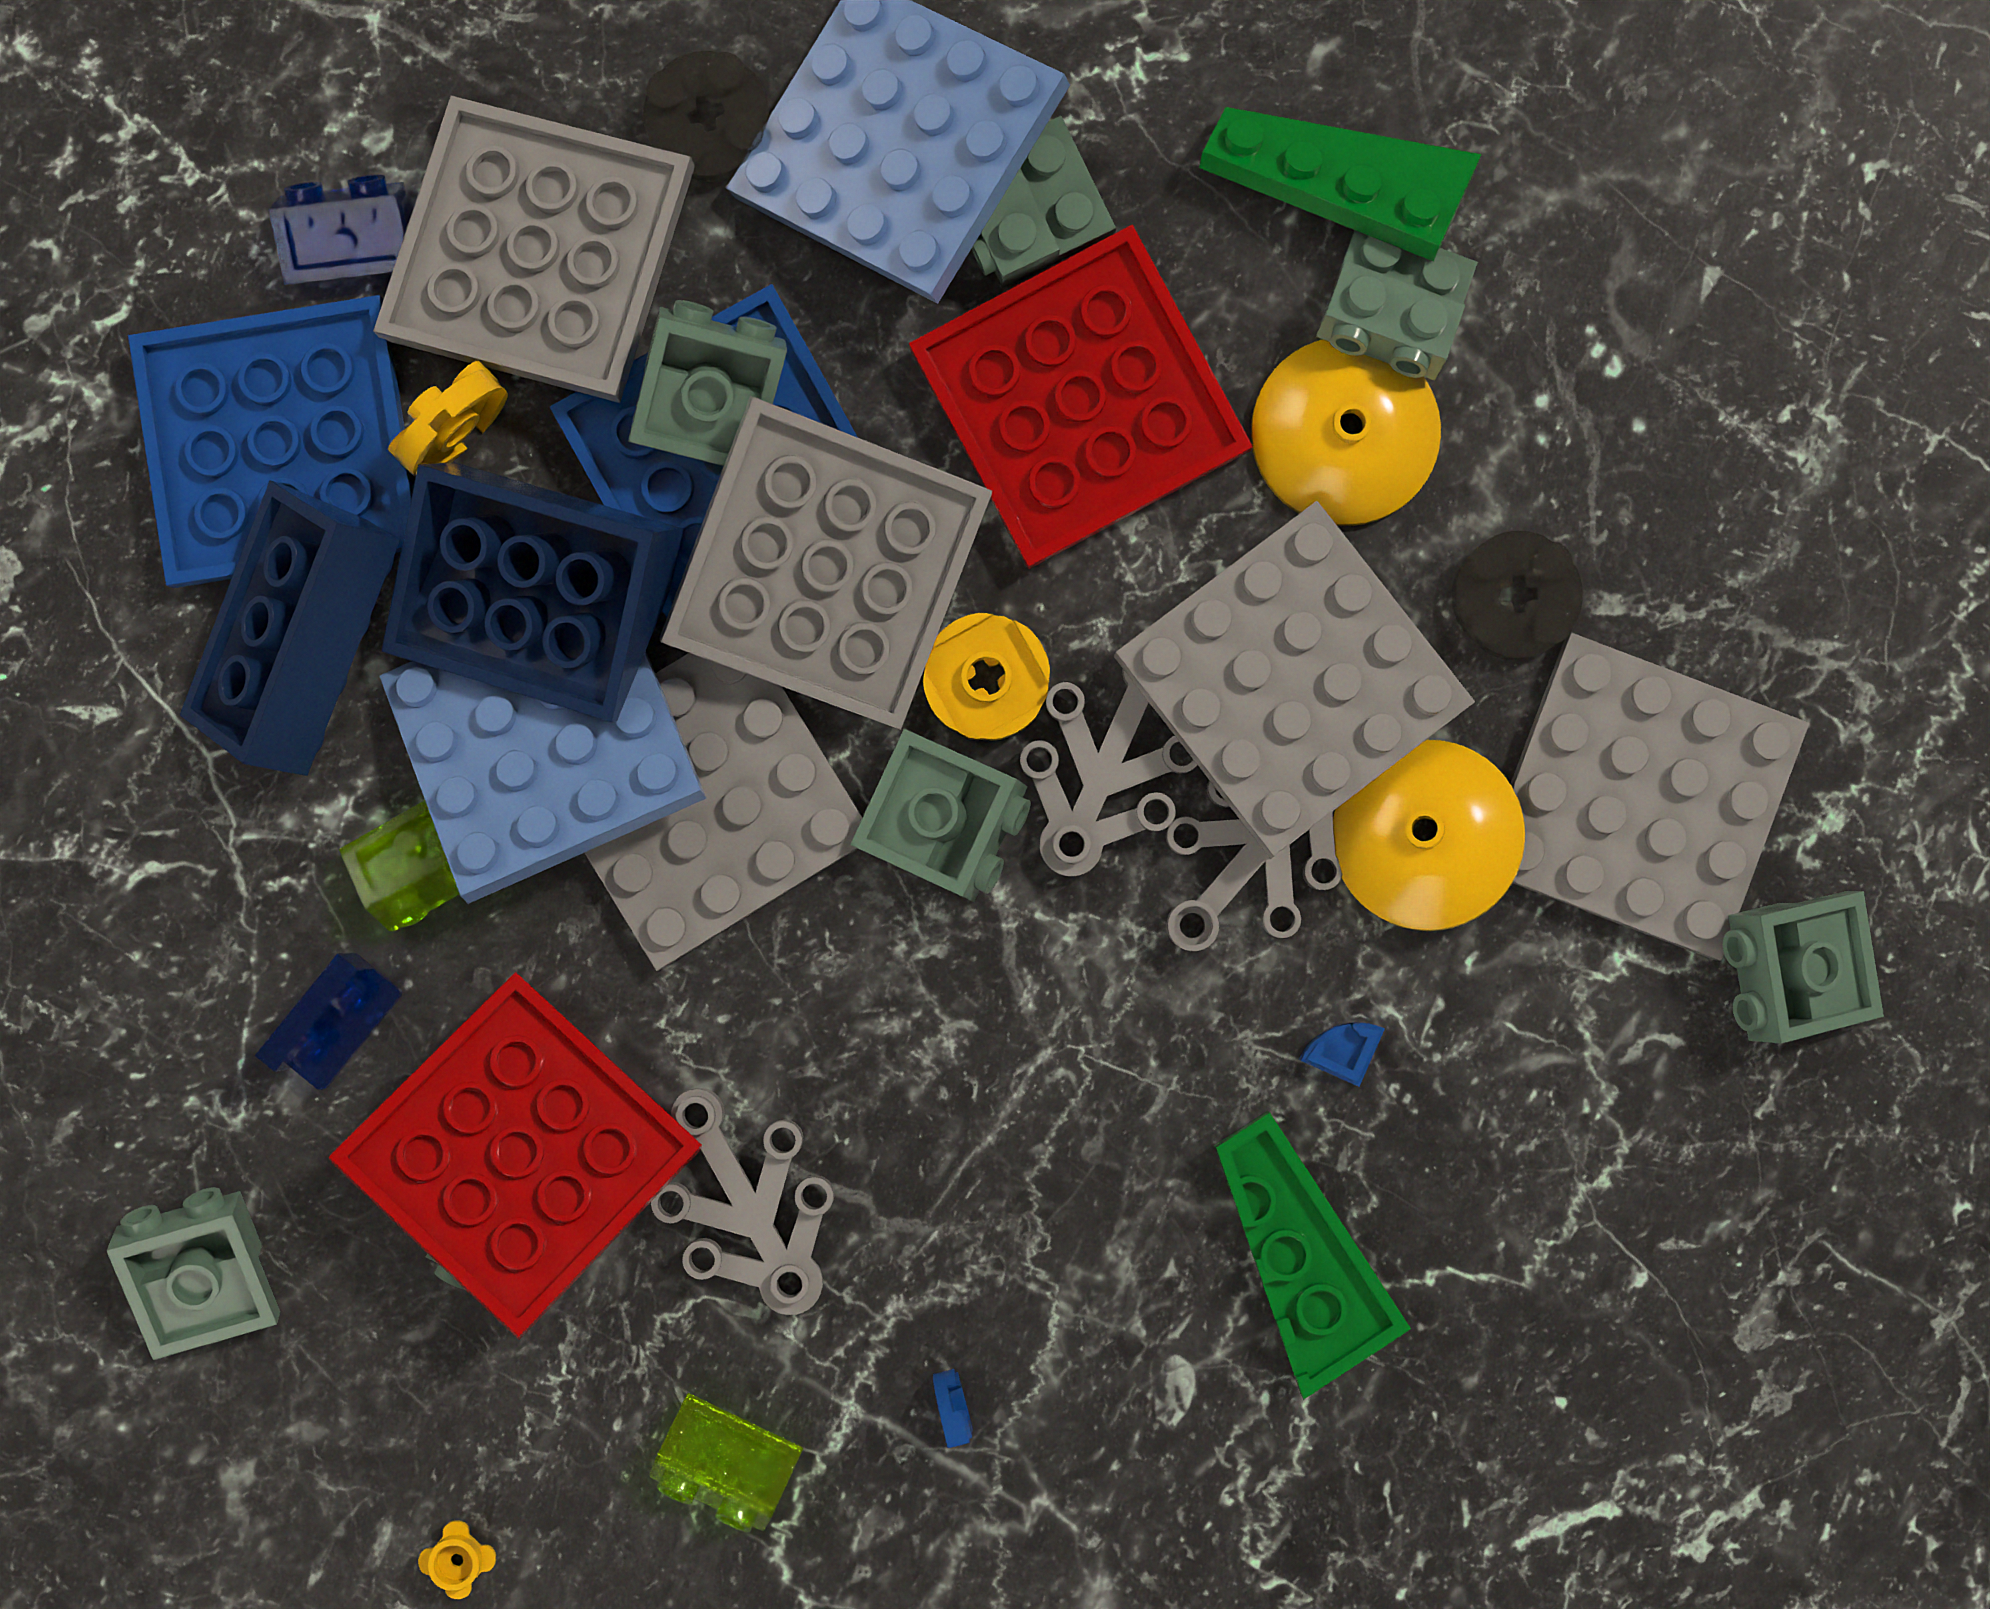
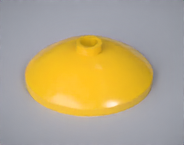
[1251,340,1441,526]
[1333,740,1525,931]

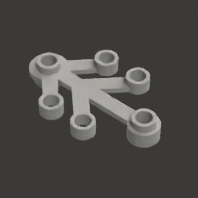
[1020,669,1197,876]
[1166,780,1342,951]
[651,1088,835,1315]

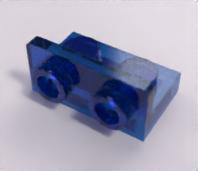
[268,174,407,285]
[255,953,402,1090]

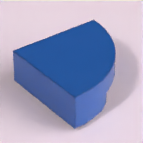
[1299,1022,1385,1087]
[933,1369,973,1448]

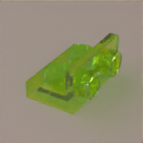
[339,800,460,932]
[649,1393,803,1532]

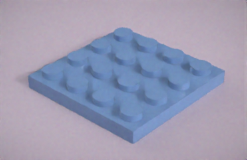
[726,0,1070,304]
[379,651,706,904]

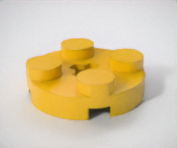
[388,361,508,476]
[923,613,1050,741]

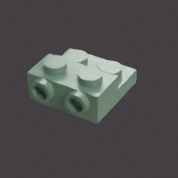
[971,116,1116,288]
[1316,230,1478,381]
[628,300,787,466]
[850,729,1031,902]
[1723,891,1884,1043]
[106,1187,280,1360]

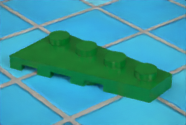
[1199,107,1481,262]
[1214,1111,1411,1399]

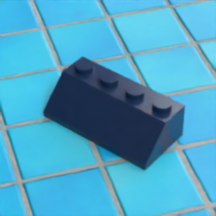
[180,481,400,776]

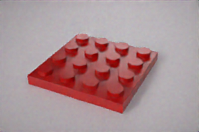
[909,224,1253,570]
[328,972,702,1340]

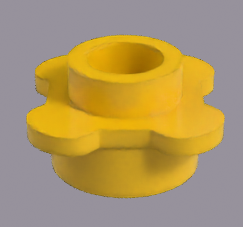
[418,1520,496,1599]

